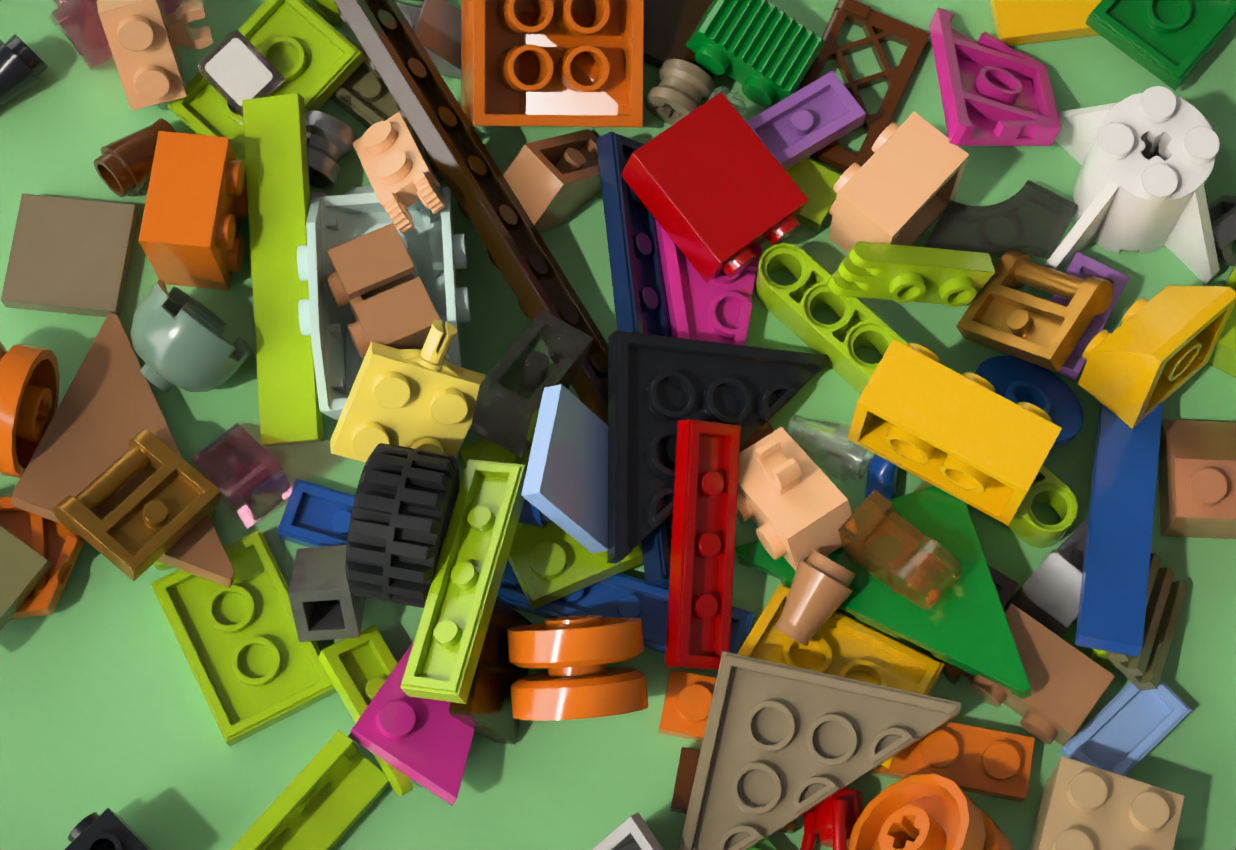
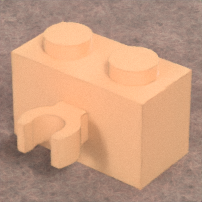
[97,0,214,111]
[736,426,858,571]

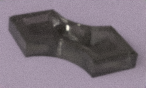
[924,180,1078,261]

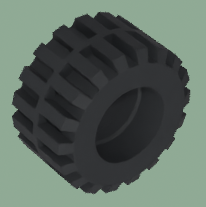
[345,443,460,608]

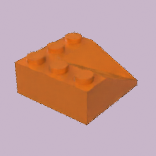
[461,0,644,127]

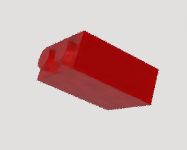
[621,92,809,283]

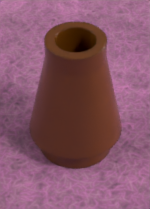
[94,118,176,197]

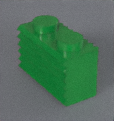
[685,0,825,107]

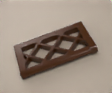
[796,0,930,172]

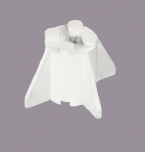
[1045,86,1220,286]

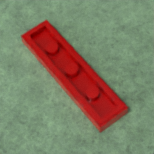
[665,419,741,670]

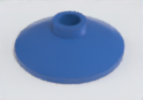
[974,356,1084,446]

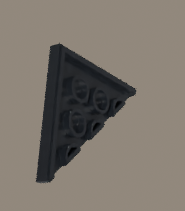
[607,331,828,564]

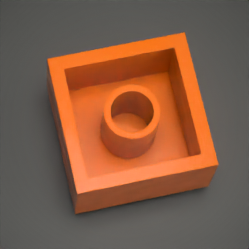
[139,131,249,291]

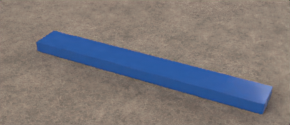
[277,478,754,654]

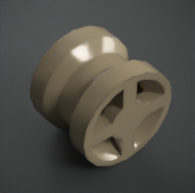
[645,58,714,125]

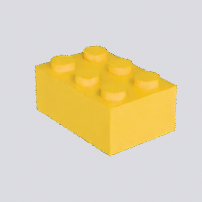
[847,339,1062,526]

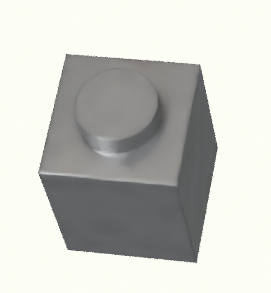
[288,545,366,642]

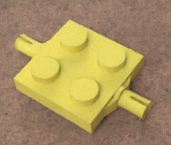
[330,320,488,463]

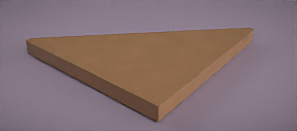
[11,312,235,588]

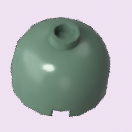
[130,280,252,392]

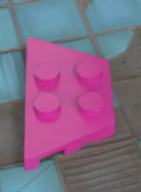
[929,8,1061,146]

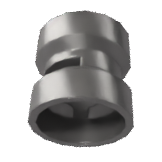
[305,110,357,190]

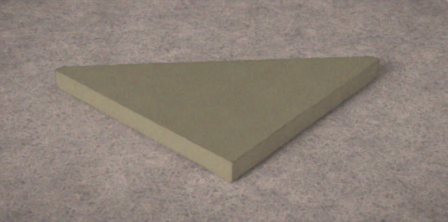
[679,651,962,850]

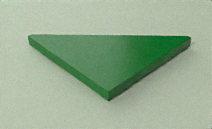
[735,486,1032,699]

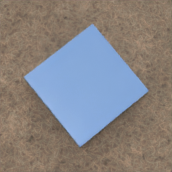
[521,384,608,553]

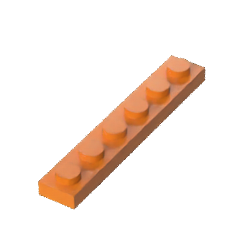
[659,669,1035,802]

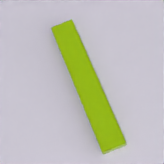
[242,93,324,447]

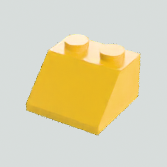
[1078,285,1236,429]

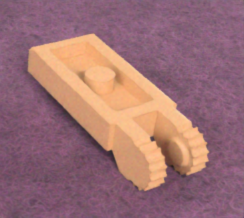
[352,112,446,235]

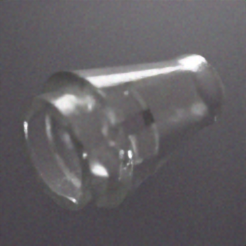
[786,414,873,482]

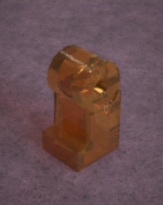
[838,490,963,610]

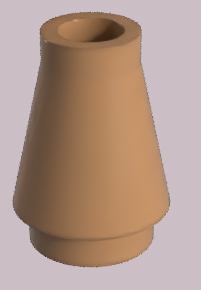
[775,550,856,646]

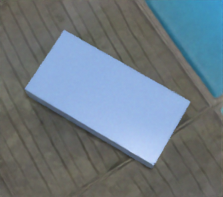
[1058,679,1192,776]

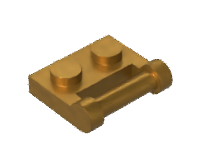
[956,250,1113,372]
[53,429,221,581]

